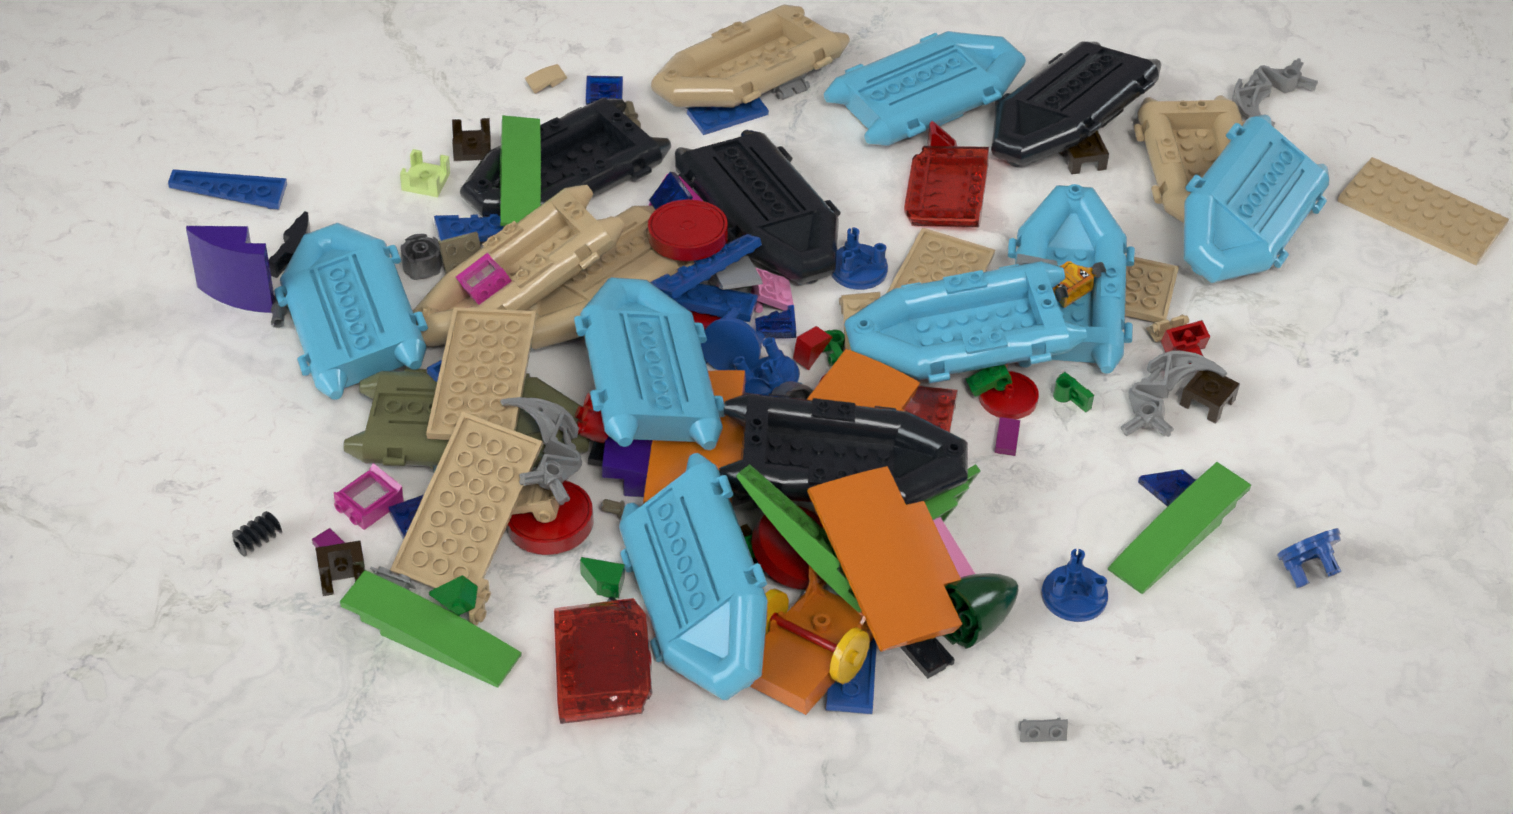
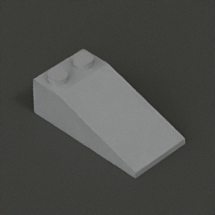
[708,255,763,290]

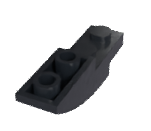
[269,211,310,278]

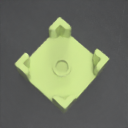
[400,149,450,198]

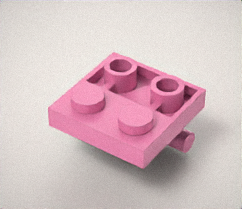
[751,268,794,313]

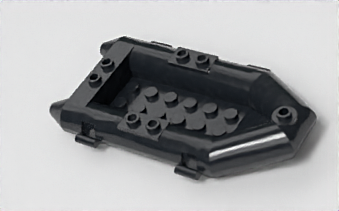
[991,41,1162,167]
[460,98,671,217]
[675,130,841,284]
[719,393,968,505]

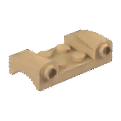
[512,484,560,523]

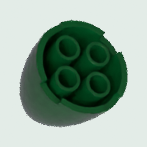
[942,573,1019,649]

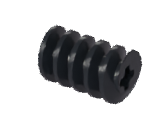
[232,511,282,557]

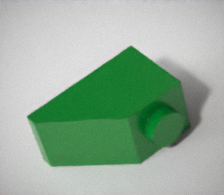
[580,557,625,599]
[429,575,478,616]

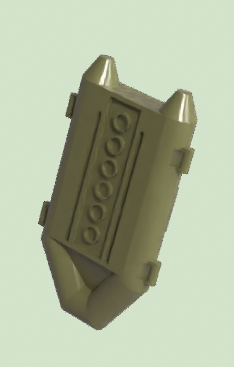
[344,368,590,469]

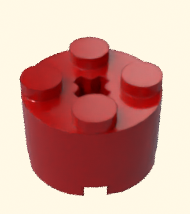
[575,393,608,443]

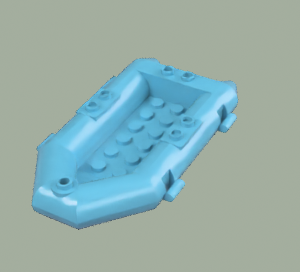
[824,31,1026,146]
[1184,115,1329,283]
[1008,184,1135,374]
[274,223,428,400]
[844,261,1087,384]
[574,277,726,450]
[619,453,768,700]

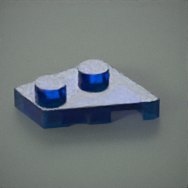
[649,171,693,210]
[755,305,797,338]
[1138,469,1196,507]

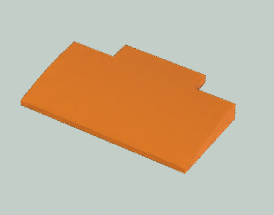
[807,349,920,411]
[643,370,746,504]
[807,466,962,652]

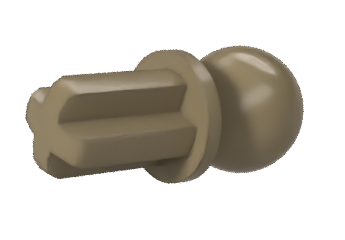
[624,101,641,128]
[601,499,625,518]

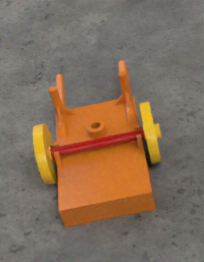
[750,565,873,715]

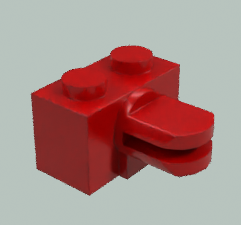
[1161,320,1210,364]

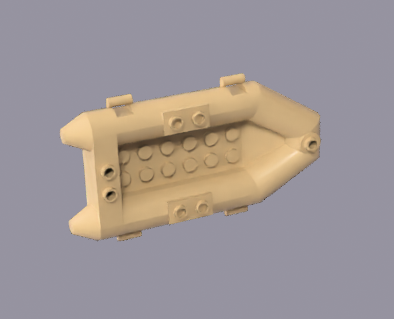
[651,4,850,108]
[1133,95,1245,223]
[413,185,625,347]
[527,206,695,350]

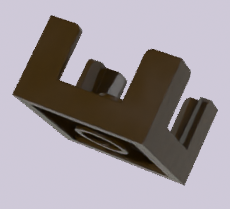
[452,118,491,161]
[1060,130,1109,175]
[1180,370,1240,424]
[315,540,365,596]

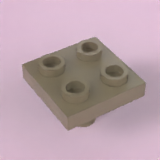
[438,232,481,275]

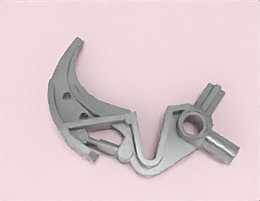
[1232,58,1318,127]
[1121,351,1227,437]
[500,397,582,505]

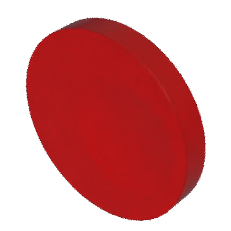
[979,371,1039,419]

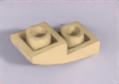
[525,64,567,94]
[469,577,491,626]

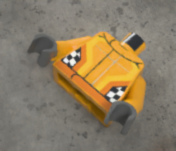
[1052,261,1106,308]

